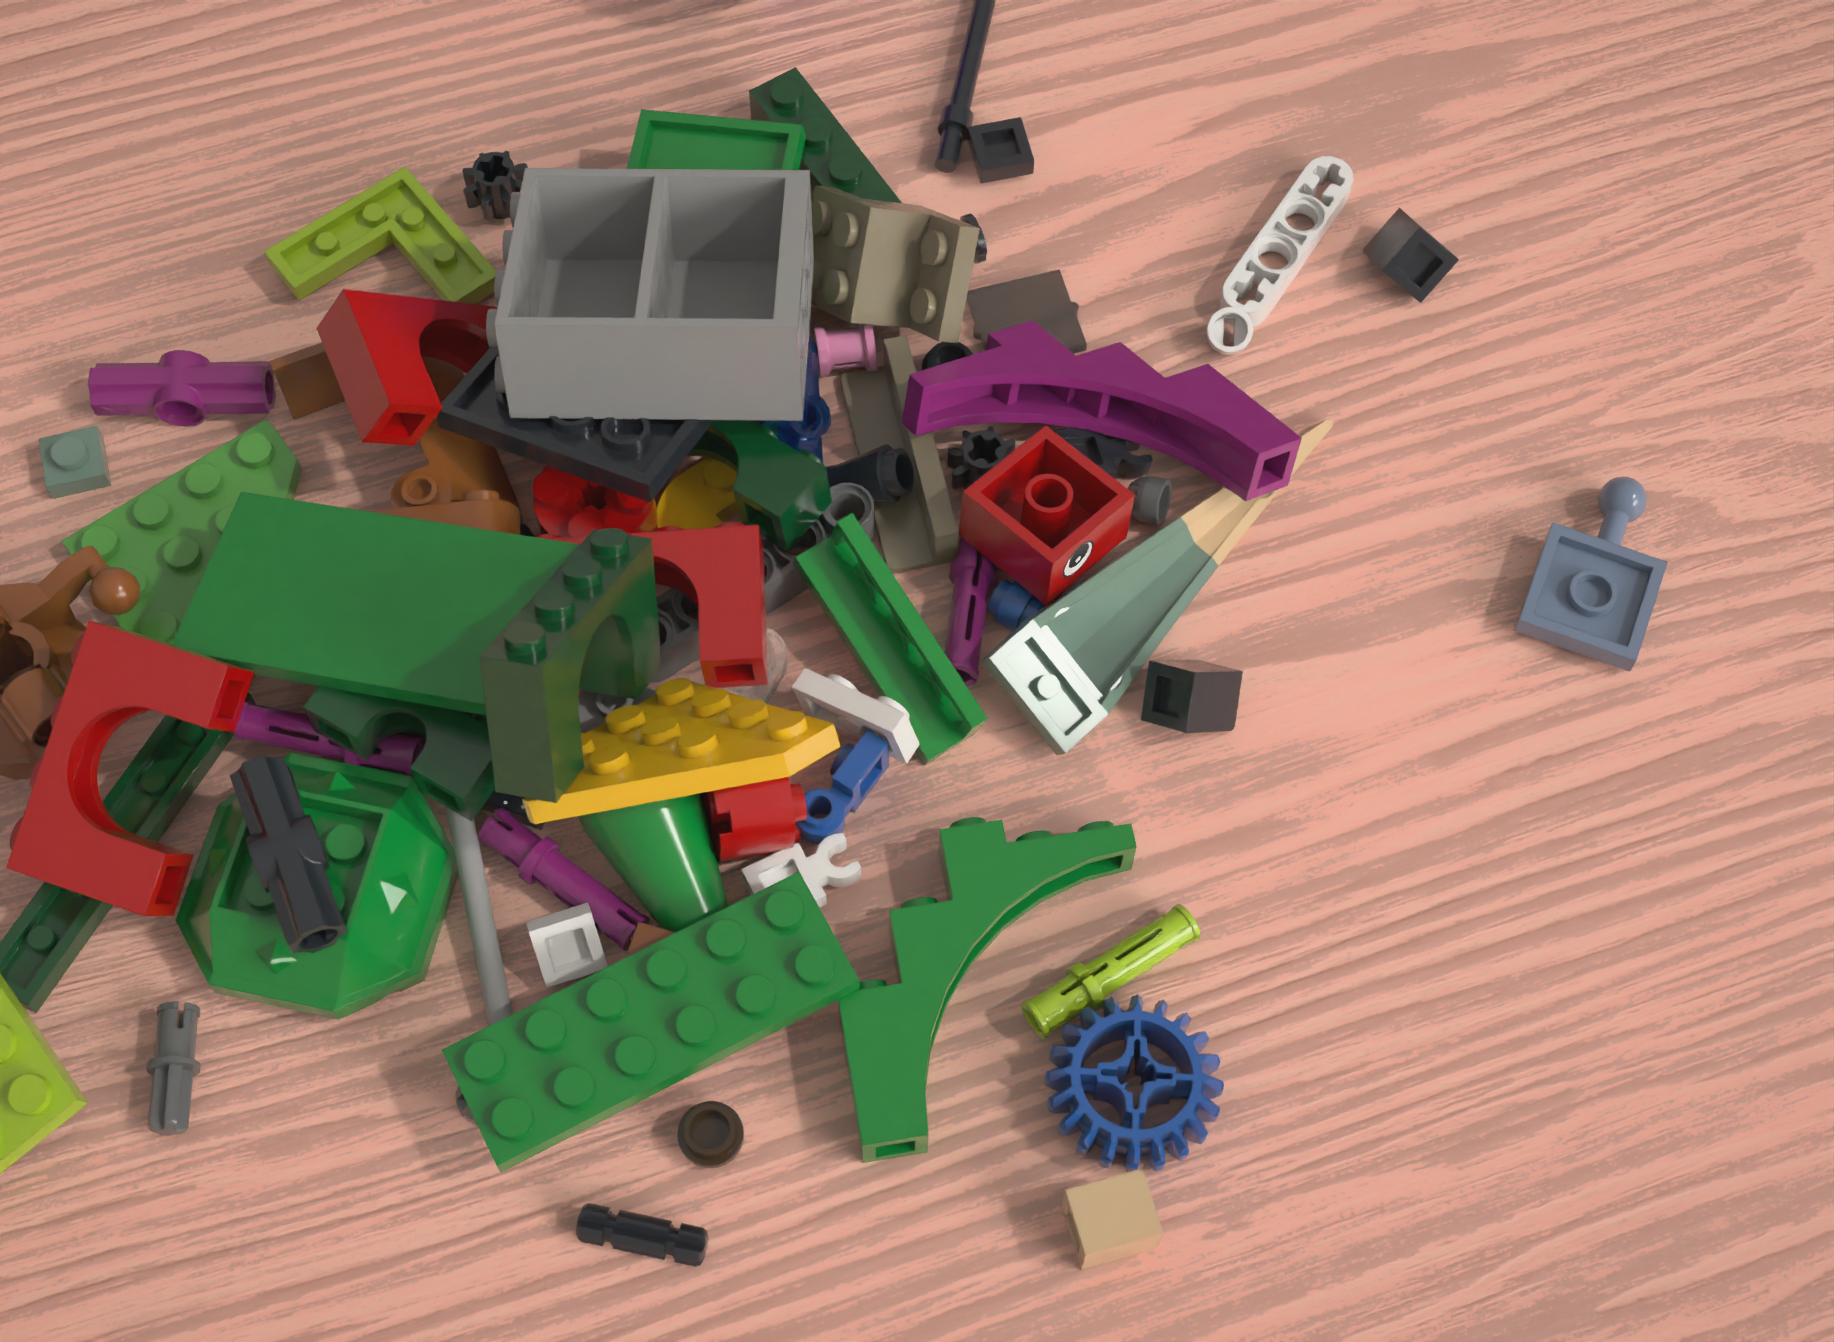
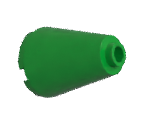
[578,793,728,932]

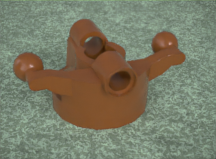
[0,546,140,780]

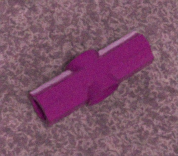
[88,350,276,427]

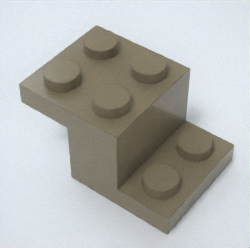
[811,185,980,343]

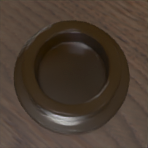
[677,1101,744,1168]

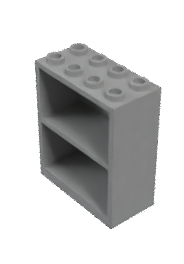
[486,168,814,421]

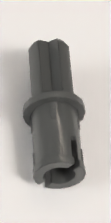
[146,1001,201,1136]

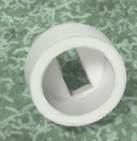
[1206,307,1253,355]

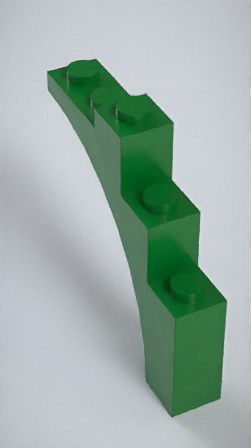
[838,817,1137,1163]

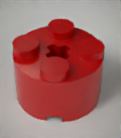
[532,466,658,537]
[702,777,807,863]

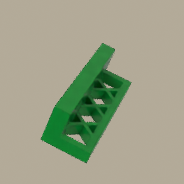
[793,513,988,766]

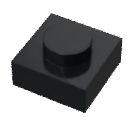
[967,117,1034,184]

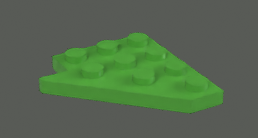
[62,419,302,644]

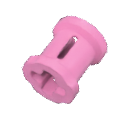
[813,324,877,378]

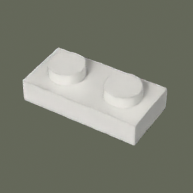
[792,668,920,764]

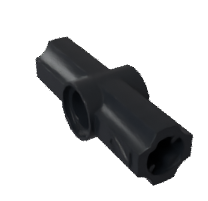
[230,755,348,954]

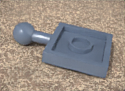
[1514,476,1668,671]

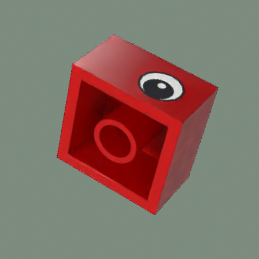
[959,425,1135,605]

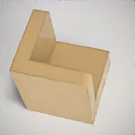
[1061,1170,1164,1270]

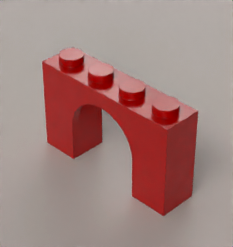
[316,289,497,446]
[535,522,768,697]
[6,620,254,916]

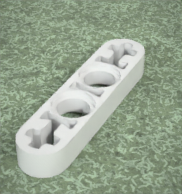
[1219,156,1354,327]

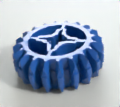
[1045,994,1224,1172]

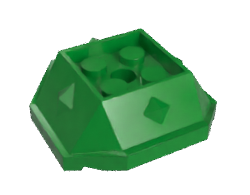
[175,752,459,1020]

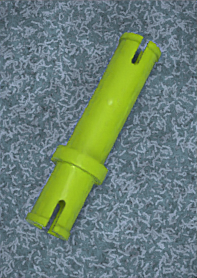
[1021,904,1201,1039]

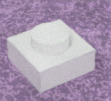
[526,902,608,988]

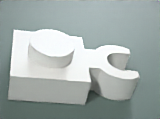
[741,833,861,908]

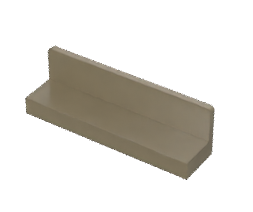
[840,335,959,574]

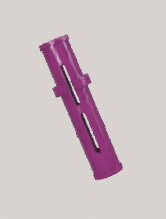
[944,536,997,686]
[235,701,426,776]
[478,808,650,951]

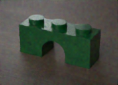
[303,685,495,821]

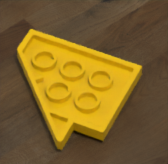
[522,678,840,824]

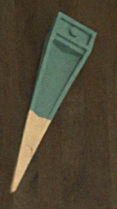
[981,419,1333,755]

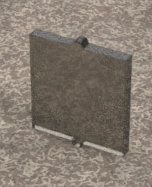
[966,269,1087,353]

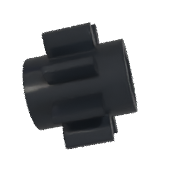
[462,150,528,221]
[947,426,1015,489]

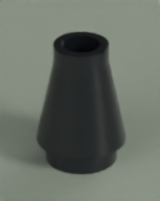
[826,444,914,503]

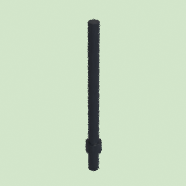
[935,0,996,173]

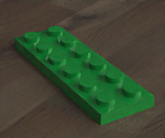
[442,872,860,1173]

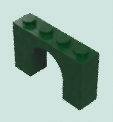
[479,528,662,803]

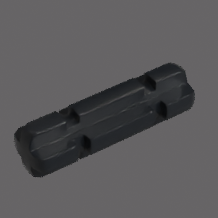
[576,1203,709,1267]

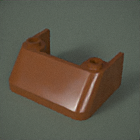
[270,342,522,524]

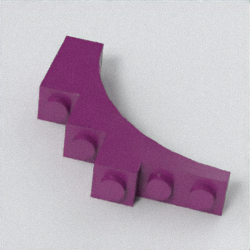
[901,320,1302,502]

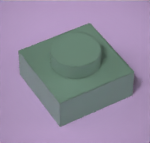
[39,426,111,499]

